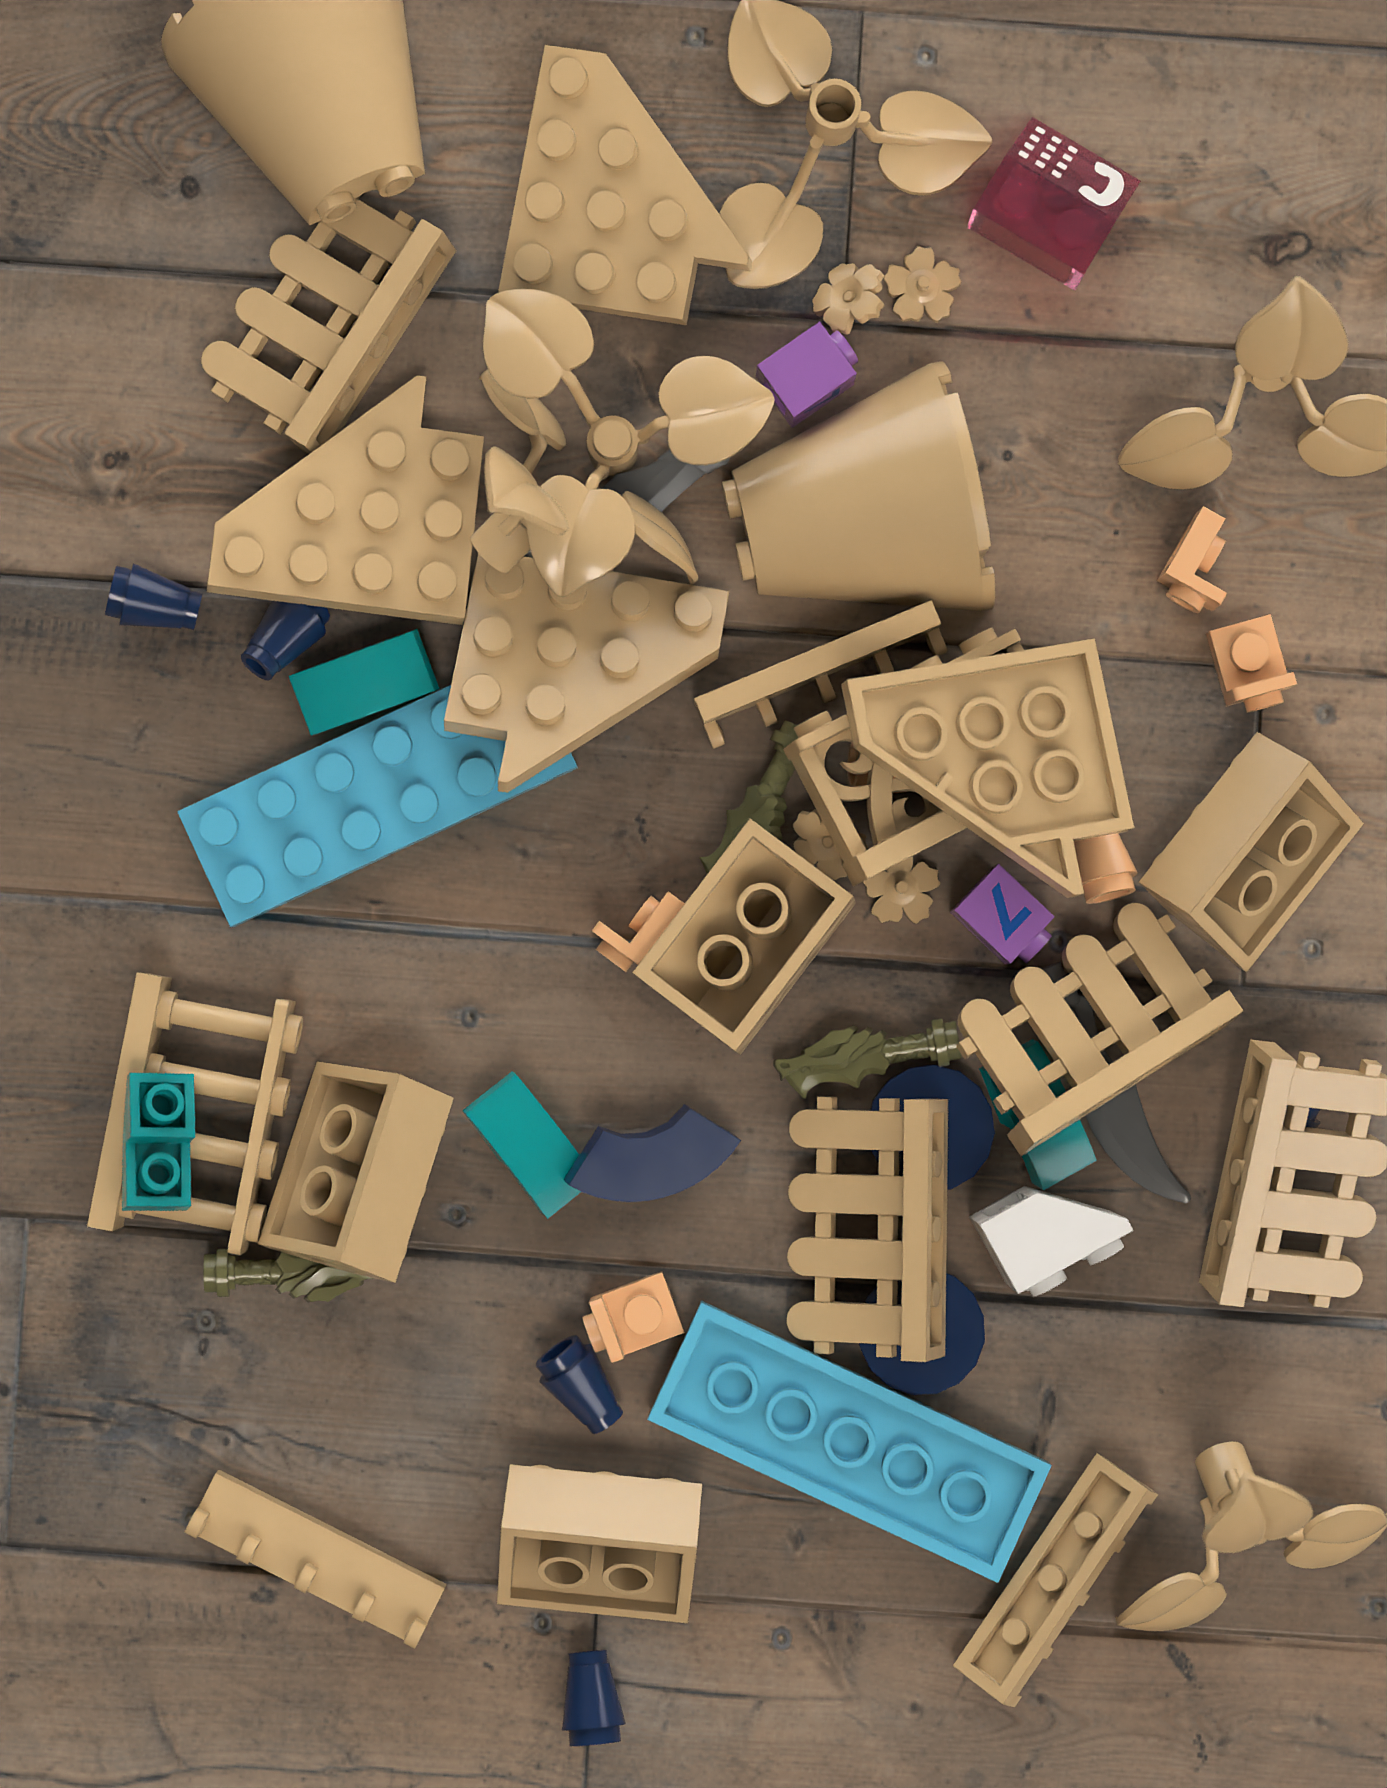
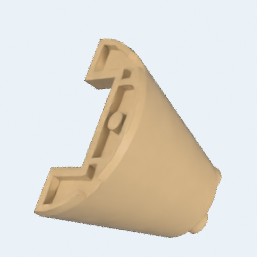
[161,0,425,225]
[722,361,995,611]

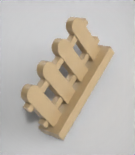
[201,195,456,455]
[956,903,1243,1156]
[1199,1039,1387,1308]
[787,1097,948,1362]

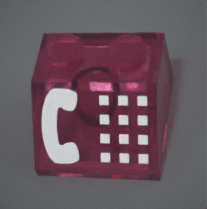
[967,117,1140,291]

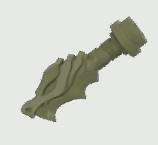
[699,720,798,874]
[773,1018,962,1099]
[203,1249,375,1303]

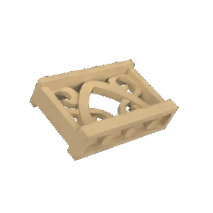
[783,628,1024,887]

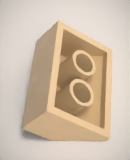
[1139,732,1364,973]
[632,819,856,1055]
[258,1062,454,1283]
[497,1464,702,1623]

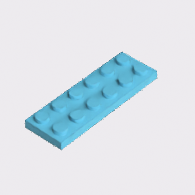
[177,685,578,927]
[647,1301,1052,1583]

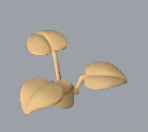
[719,0,992,289]
[1118,276,1387,490]
[483,289,774,597]
[470,370,698,585]
[1115,1442,1387,1631]

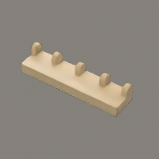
[694,600,947,749]
[953,1453,1158,1707]
[185,1470,446,1649]

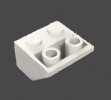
[969,1186,1133,1297]

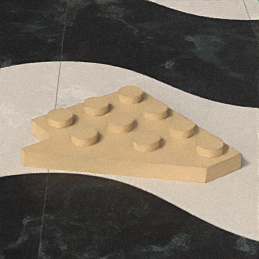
[498,45,752,325]
[207,375,484,625]
[444,553,729,793]
[841,638,1134,898]

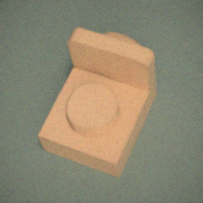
[1157,506,1227,613]
[1206,614,1297,713]
[592,891,685,972]
[582,1271,685,1363]

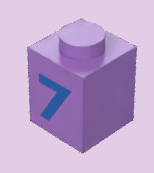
[756,321,858,428]
[950,864,1055,964]

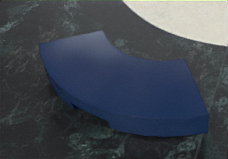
[564,1104,741,1202]

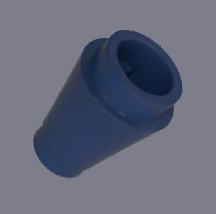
[105,563,203,630]
[241,601,330,681]
[536,1335,623,1434]
[562,1650,626,1746]

